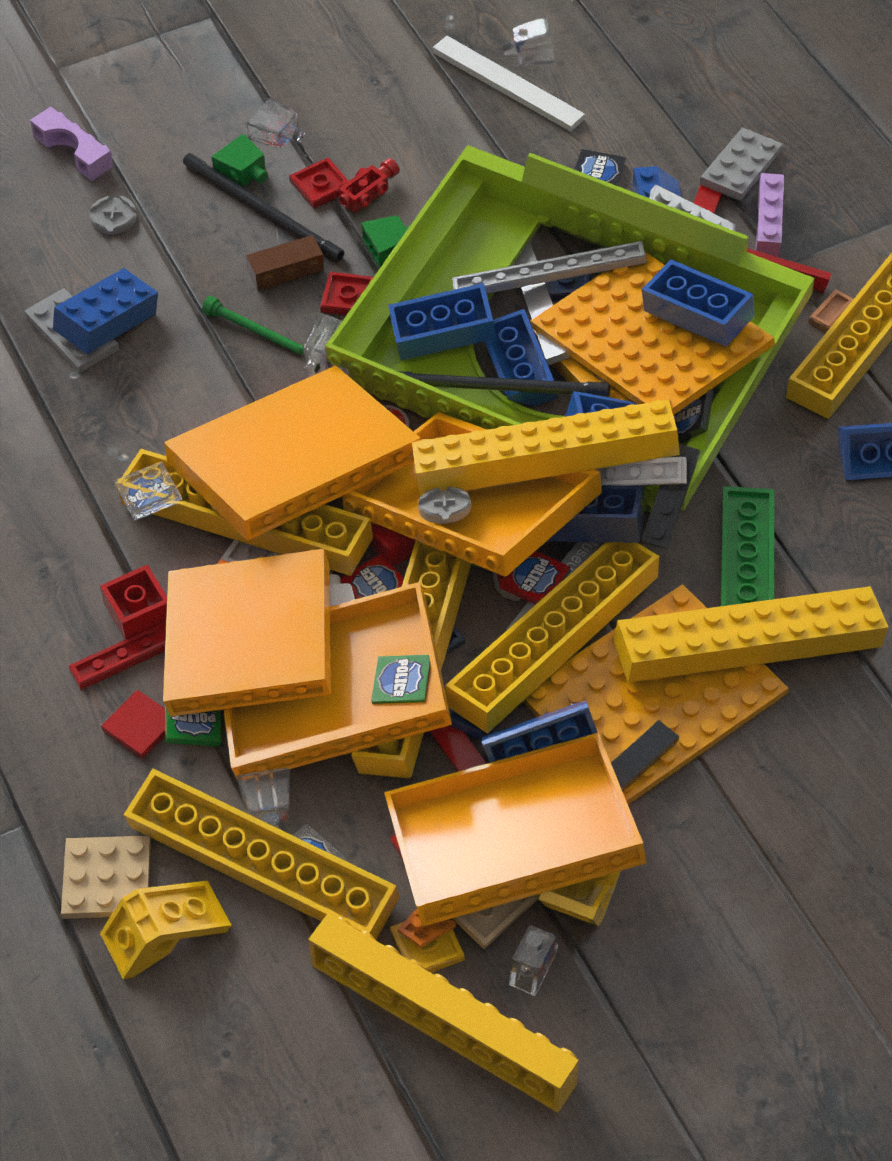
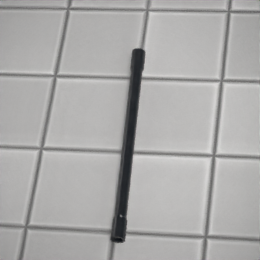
[183,153,345,262]
[397,371,610,397]

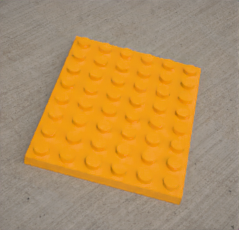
[530,252,775,415]
[523,584,789,805]

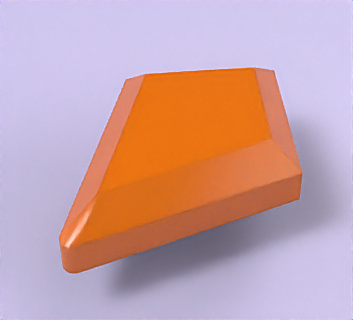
[398,909,456,948]

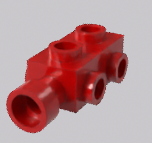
[339,158,400,213]

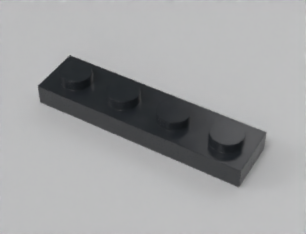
[641,444,701,550]

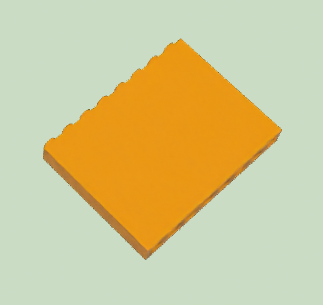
[164,365,421,541]
[342,412,602,577]
[224,582,452,783]
[384,733,647,927]

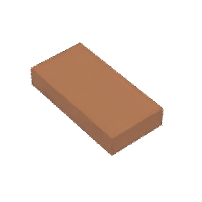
[808,289,853,333]

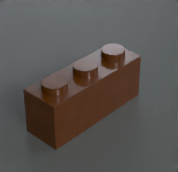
[246,235,324,291]

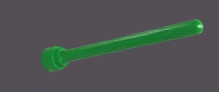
[202,295,304,355]

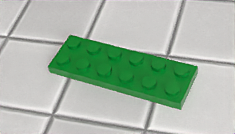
[720,486,774,607]

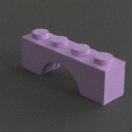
[30,106,113,181]
[755,173,784,257]

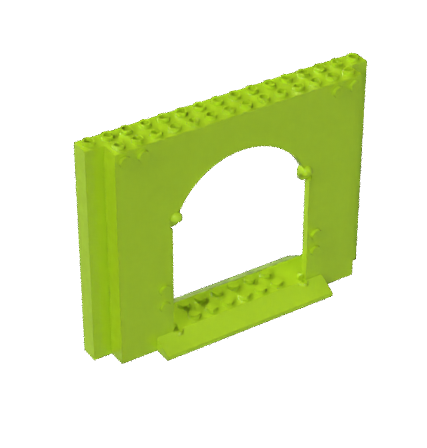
[325,145,814,513]

